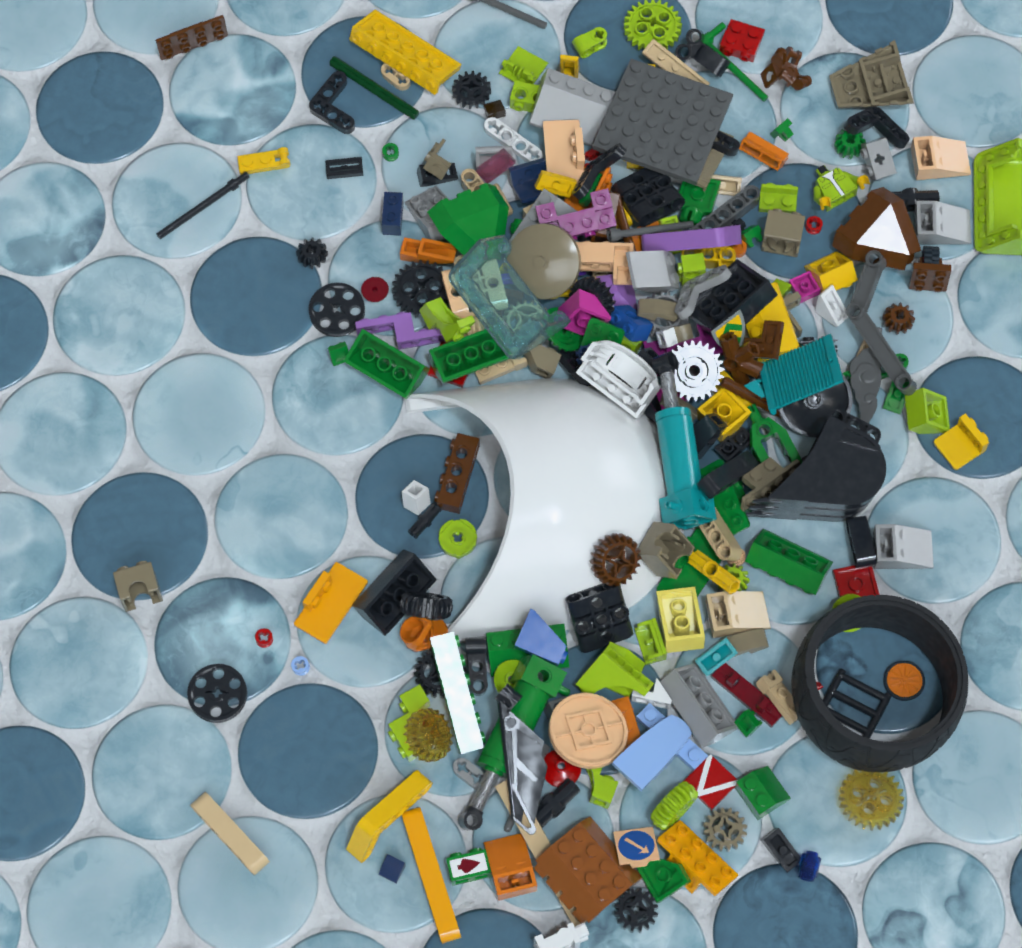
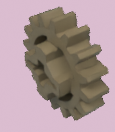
[704,807,747,852]

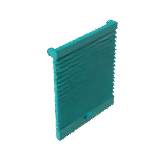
[760,334,844,415]

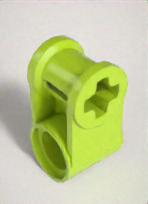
[572,27,607,59]

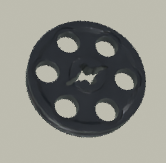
[309,283,365,337]
[187,664,247,723]

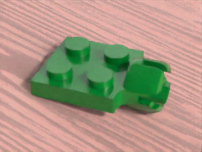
[679,179,721,226]

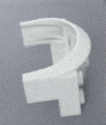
[576,340,662,419]

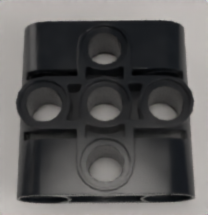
[611,168,685,227]
[566,583,634,653]

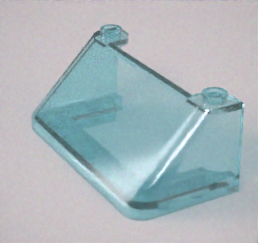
[449,234,571,359]

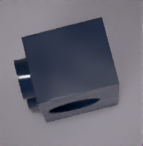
[382,192,404,236]

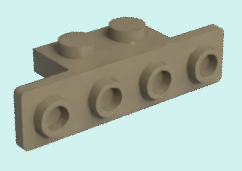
[741,457,800,511]

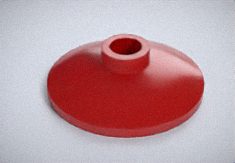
[544,750,581,788]

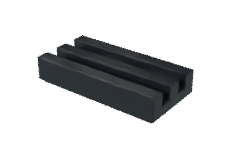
[325,157,364,179]

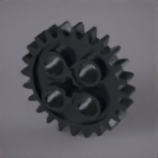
[392,260,449,318]

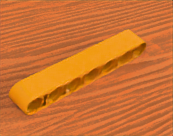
[402,807,461,944]

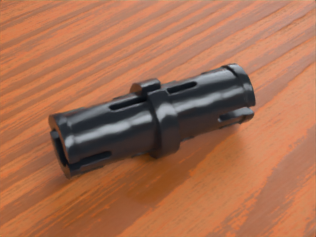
[408,503,442,539]

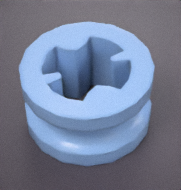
[291,656,310,676]

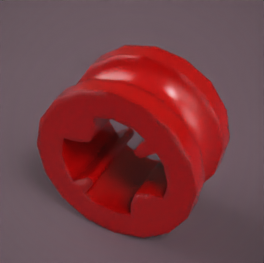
[805,216,823,235]
[255,628,273,648]

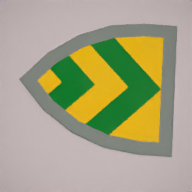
[711,310,745,347]

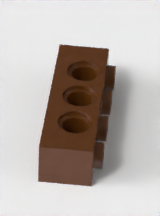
[435,433,480,514]

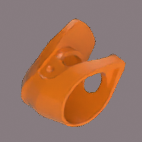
[400,616,448,652]

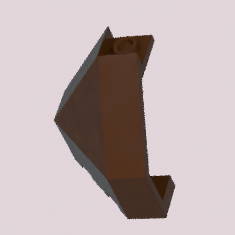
[832,187,922,271]

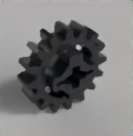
[452,71,491,109]
[614,888,658,933]

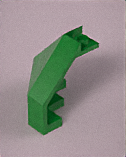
[427,183,509,269]

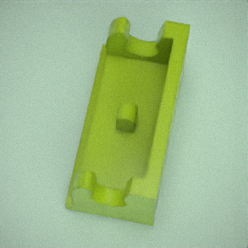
[634,618,667,665]

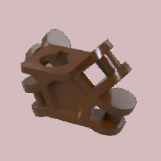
[761,46,812,90]

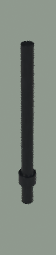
[156,172,250,239]

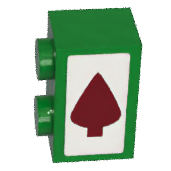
[446,848,491,886]

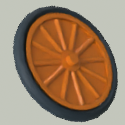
[884,661,925,701]

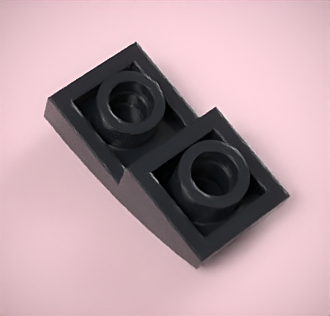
[714,426,750,462]

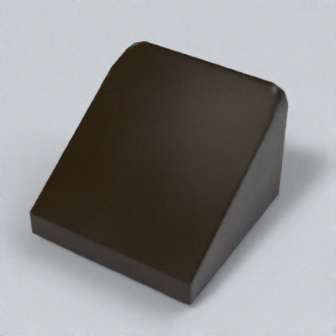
[483,100,506,119]

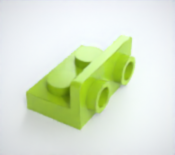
[759,183,798,213]

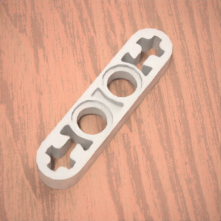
[484,117,543,162]

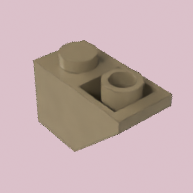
[521,339,561,378]

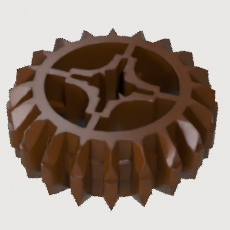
[589,533,642,586]

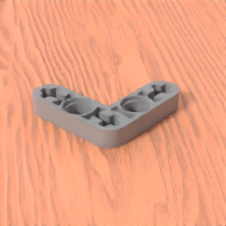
[674,265,732,320]

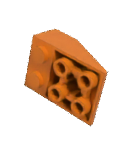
[484,833,537,901]

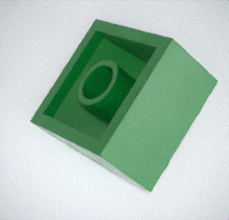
[735,766,791,820]

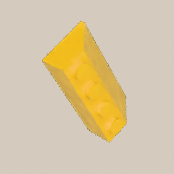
[746,282,800,362]

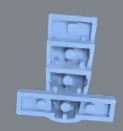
[612,703,708,792]

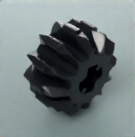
[296,237,328,269]

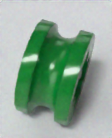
[382,143,399,162]

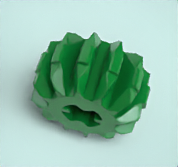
[834,129,866,160]

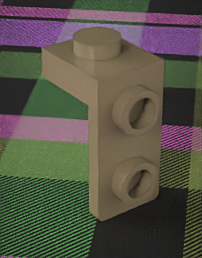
[423,139,451,180]
[783,291,802,338]

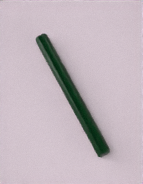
[330,56,419,120]

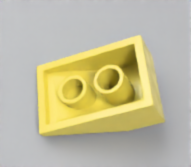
[656,587,705,653]

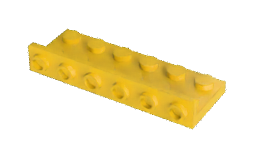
[349,9,461,95]

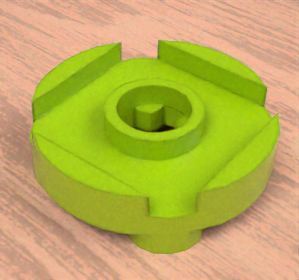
[439,519,477,559]

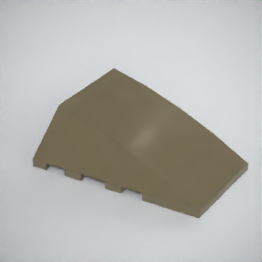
[829,40,914,109]

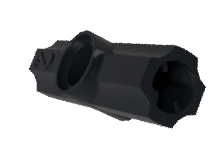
[892,188,940,212]
[536,778,580,828]

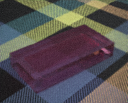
[476,148,516,183]

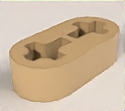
[381,63,411,91]

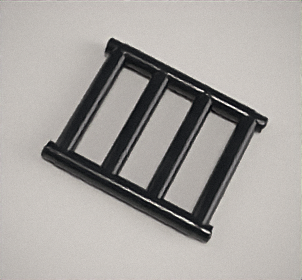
[823,668,892,739]

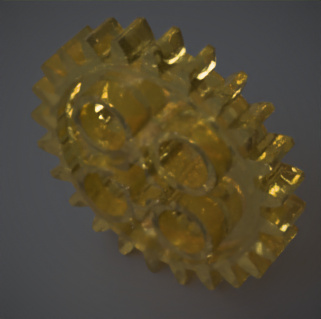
[838,769,905,831]

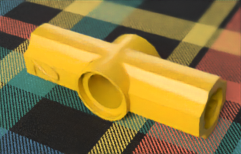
[688,550,741,594]

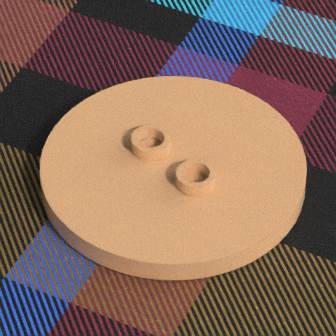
[548,693,628,769]

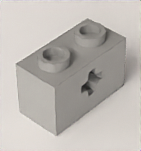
[860,137,897,180]

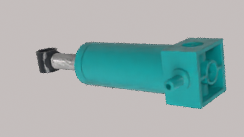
[652,351,717,530]

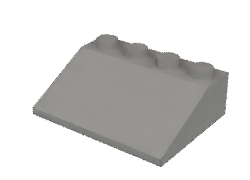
[529,68,616,147]

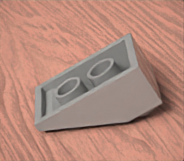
[626,250,680,294]

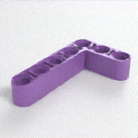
[641,225,742,251]

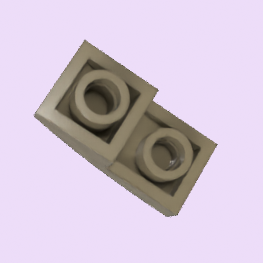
[637,299,678,322]
[727,628,769,658]

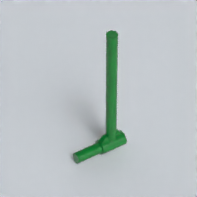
[696,22,769,102]

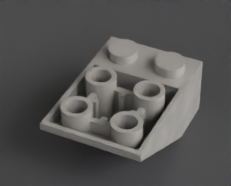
[405,185,449,241]
[914,201,971,244]
[873,524,934,569]

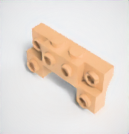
[574,241,634,285]

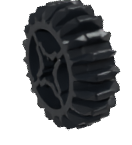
[568,276,616,316]
[400,591,453,619]
[414,647,467,699]

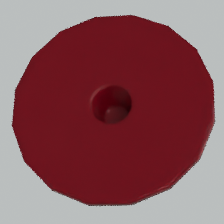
[361,277,389,302]

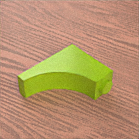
[576,645,654,696]

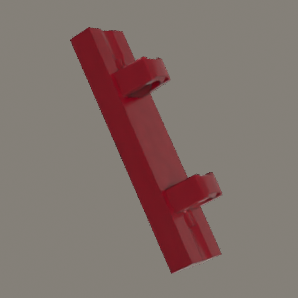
[711,663,782,728]

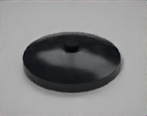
[777,374,853,438]

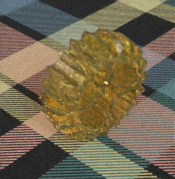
[403,708,454,762]

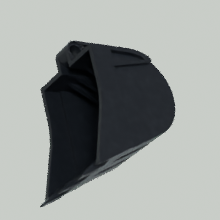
[746,409,886,522]

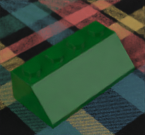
[429,324,514,383]
[344,329,430,399]
[745,529,833,595]
[486,624,569,677]

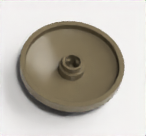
[507,223,581,299]

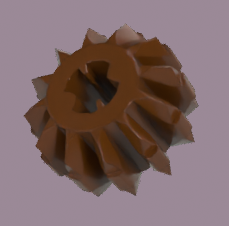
[883,302,915,335]

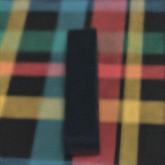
[697,450,760,499]

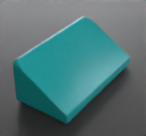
[744,379,766,398]
[694,636,738,677]

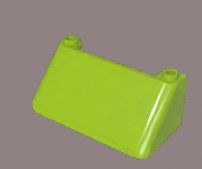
[974,138,1022,256]

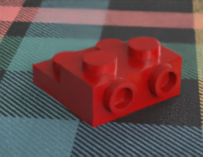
[719,19,765,62]

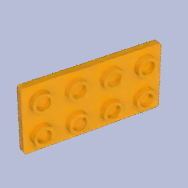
[294,562,368,644]
[657,820,738,896]

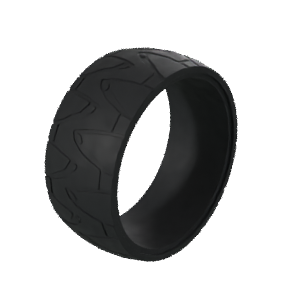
[791,595,968,773]

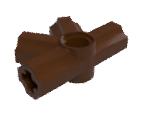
[719,332,764,385]

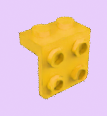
[934,413,989,470]

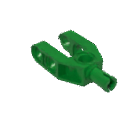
[747,404,802,465]

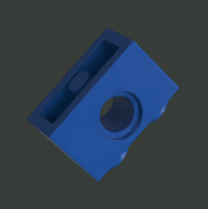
[608,305,654,342]

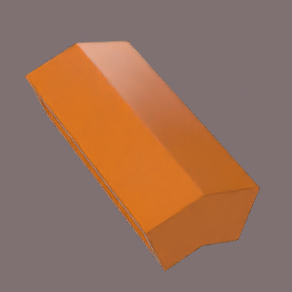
[739,132,789,171]

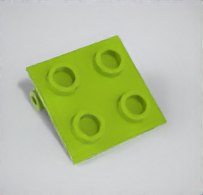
[499,46,549,84]

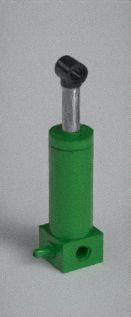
[458,654,570,831]

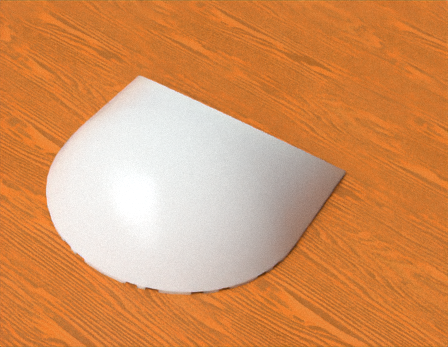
[405,378,684,643]

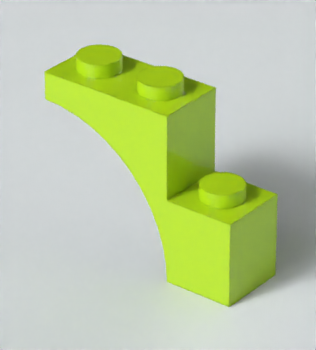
[419,297,475,342]
[387,684,430,762]
[586,768,618,809]

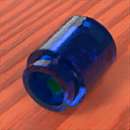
[797,851,821,882]

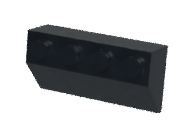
[352,549,437,636]

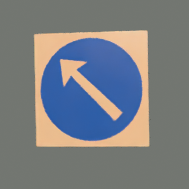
[613,827,660,868]

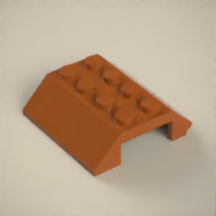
[534,816,642,924]

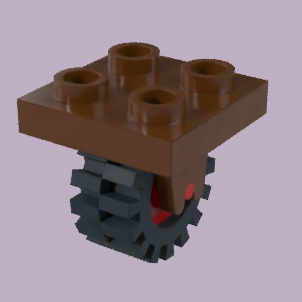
[909,246,951,292]

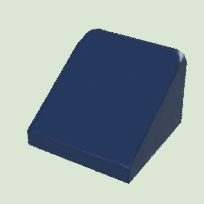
[378,854,406,884]

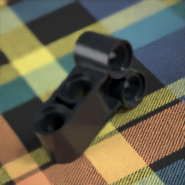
[675,29,731,78]
[465,636,488,696]

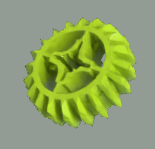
[650,781,698,830]

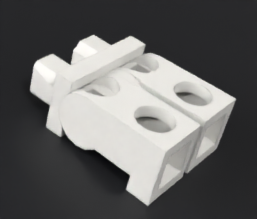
[533,922,589,948]

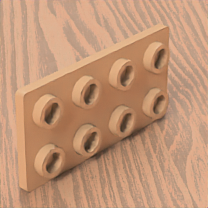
[543,120,585,184]

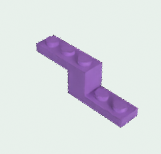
[355,312,452,350]

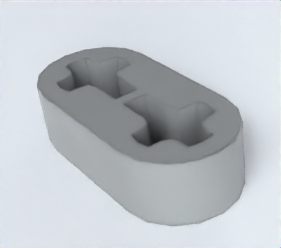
[453,758,485,790]

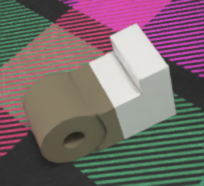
[656,323,694,348]

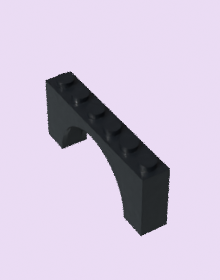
[619,347,728,459]

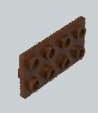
[155,15,228,60]

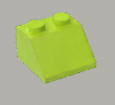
[905,388,950,434]

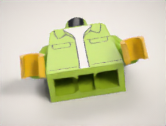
[813,165,870,212]

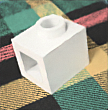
[402,480,431,515]

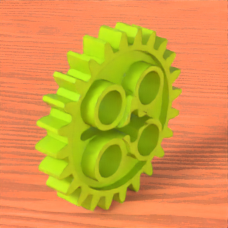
[624,0,682,50]

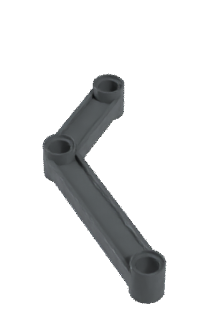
[846,250,917,396]

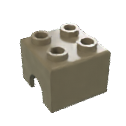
[761,209,805,257]
[638,522,695,579]
[113,561,163,612]

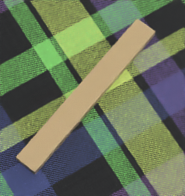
[495,780,587,927]

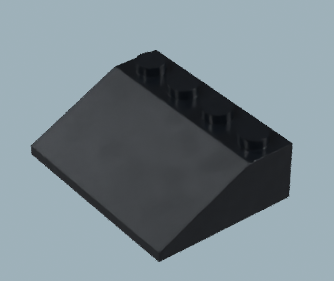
[689,259,778,339]

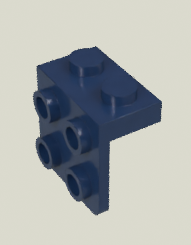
[508,158,546,203]

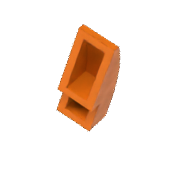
[400,237,457,264]

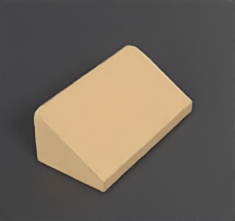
[711,174,742,196]

